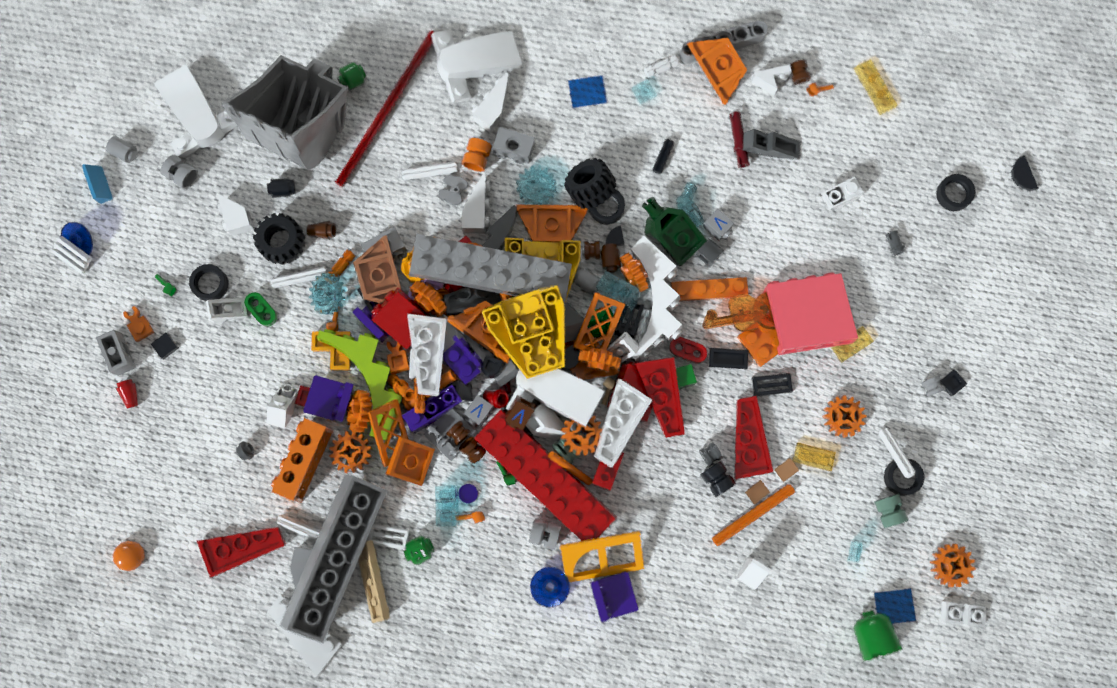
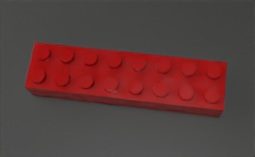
[474,410,617,541]

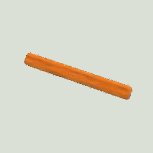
[712,484,795,546]

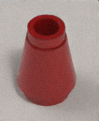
[116,379,138,409]
[483,389,509,409]

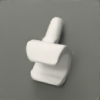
[337,283,360,300]

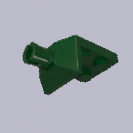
[642,197,707,266]

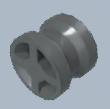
[699,442,723,467]

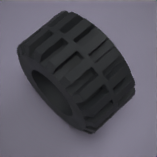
[564,158,616,209]
[253,213,306,265]

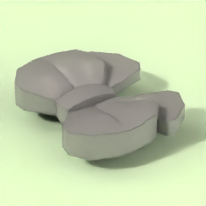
[439,174,468,206]

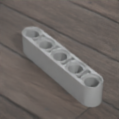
[680,20,768,64]

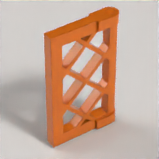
[573,292,625,351]
[368,399,409,467]

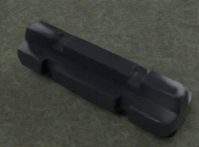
[652,139,674,174]

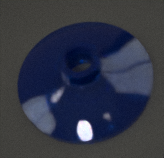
[60,222,93,259]
[530,567,570,608]

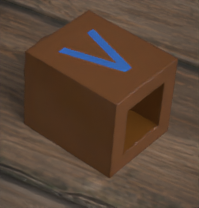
[505,395,535,430]

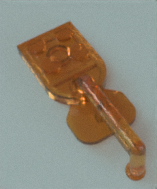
[702,292,776,332]

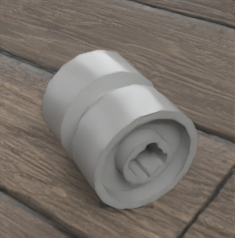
[160,155,198,189]
[528,518,562,550]

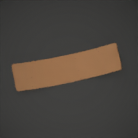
[745,458,799,504]

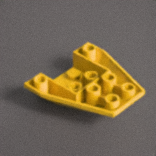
[504,238,581,300]
[482,285,565,379]

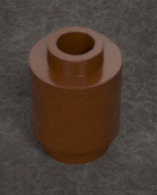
[600,244,621,273]

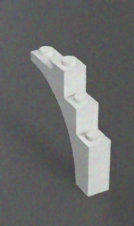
[631,236,683,362]

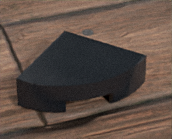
[606,226,625,246]

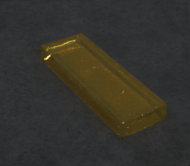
[854,59,898,115]

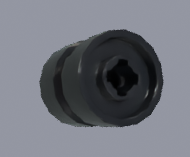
[700,461,737,498]

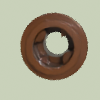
[306,221,336,240]

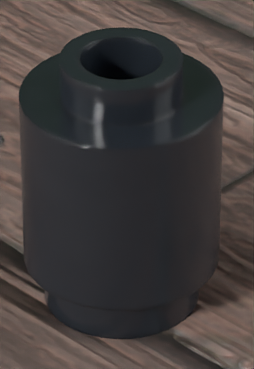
[267,178,296,198]

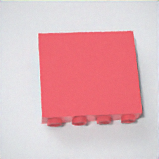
[763,272,858,355]

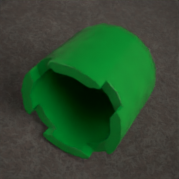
[854,610,903,661]

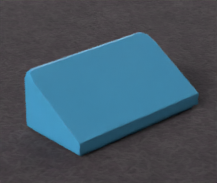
[82,164,113,204]

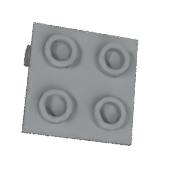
[424,409,478,461]

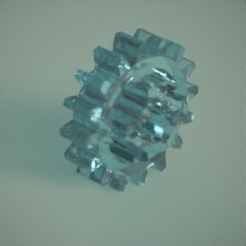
[516,165,557,205]
[309,273,346,315]

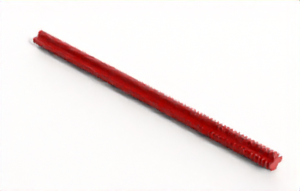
[335,30,434,187]

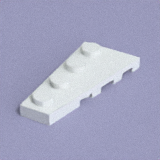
[407,314,447,396]
[594,379,652,467]
[268,595,343,677]

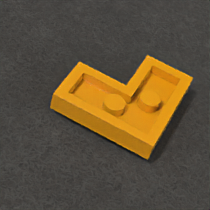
[311,331,352,371]

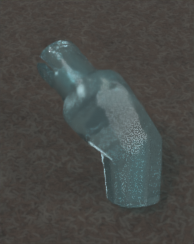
[676,182,705,227]

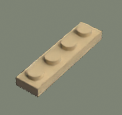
[358,540,390,623]

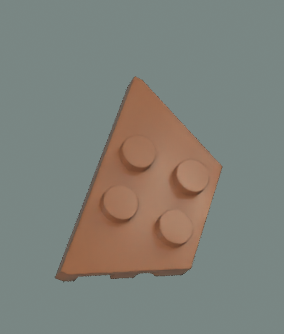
[353,235,402,303]

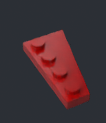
[635,357,685,438]

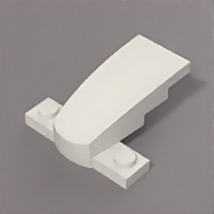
[431,30,522,103]
[154,65,237,159]
[506,369,605,427]

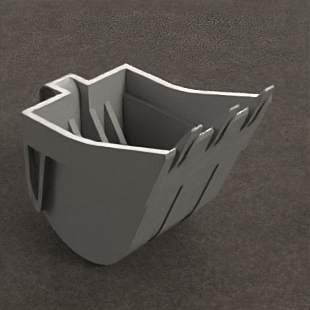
[222,55,348,170]

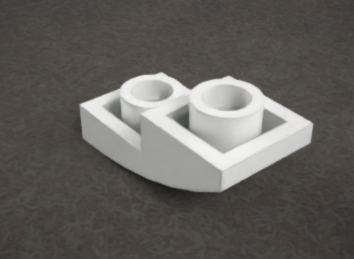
[941,601,986,627]

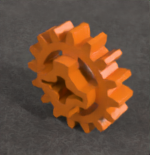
[620,252,649,293]
[410,280,447,317]
[578,348,621,372]
[346,390,372,433]
[822,395,867,438]
[561,416,602,456]
[329,431,372,474]
[930,544,976,587]

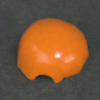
[113,541,145,571]

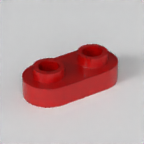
[669,337,707,364]

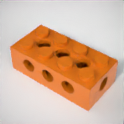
[271,418,333,503]

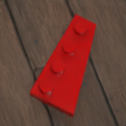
[734,396,773,480]
[197,527,286,578]

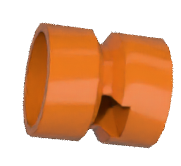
[462,138,492,172]

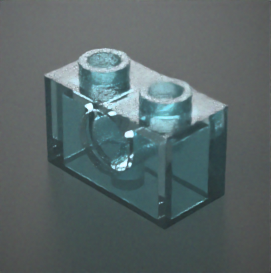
[596,271,641,310]
[435,485,459,527]

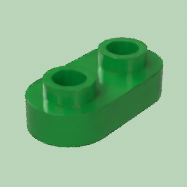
[244,292,277,327]

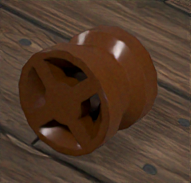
[584,241,600,260]
[447,421,471,445]

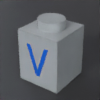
[703,208,734,241]
[464,395,494,427]

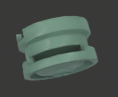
[552,438,581,464]

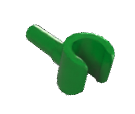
[155,274,176,297]
[496,461,516,486]

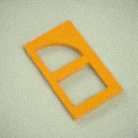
[560,531,644,583]

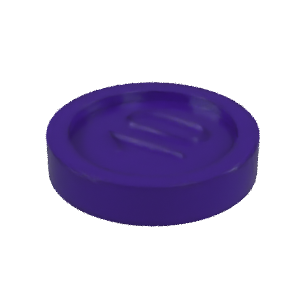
[458,484,478,503]

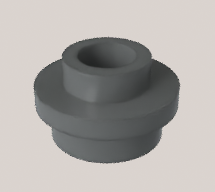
[236,441,254,460]

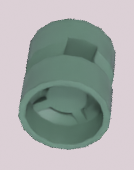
[874,494,909,528]

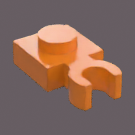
[123,306,155,342]
[387,342,410,374]

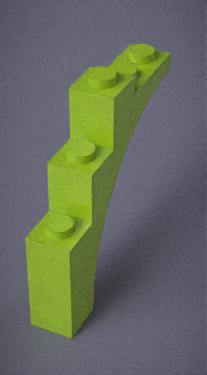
[317,329,402,440]

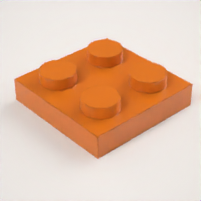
[737,314,779,367]
[386,437,435,486]

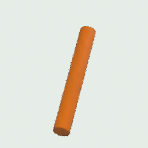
[548,451,593,485]

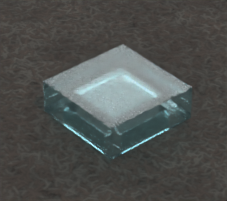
[631,79,656,105]
[847,541,863,563]

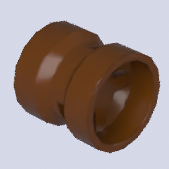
[790,60,811,85]
[459,436,486,464]

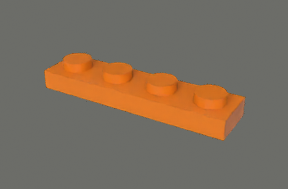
[671,277,749,301]

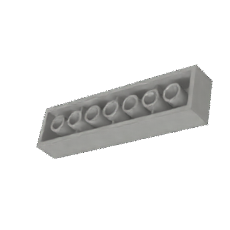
[409,234,572,302]
[280,474,387,643]

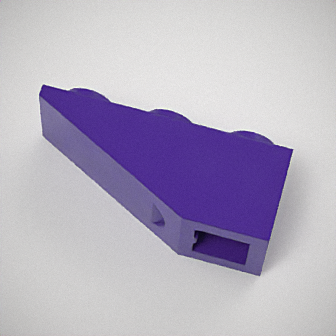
[402,385,462,434]

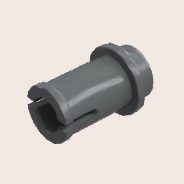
[886,230,905,256]

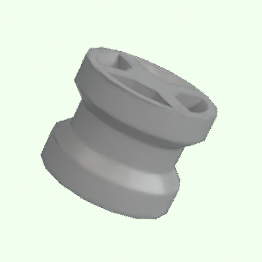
[921,375,946,397]

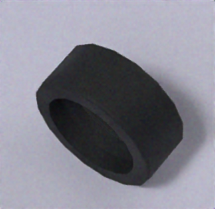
[936,174,976,211]
[589,188,625,225]
[189,264,229,301]
[884,458,925,496]

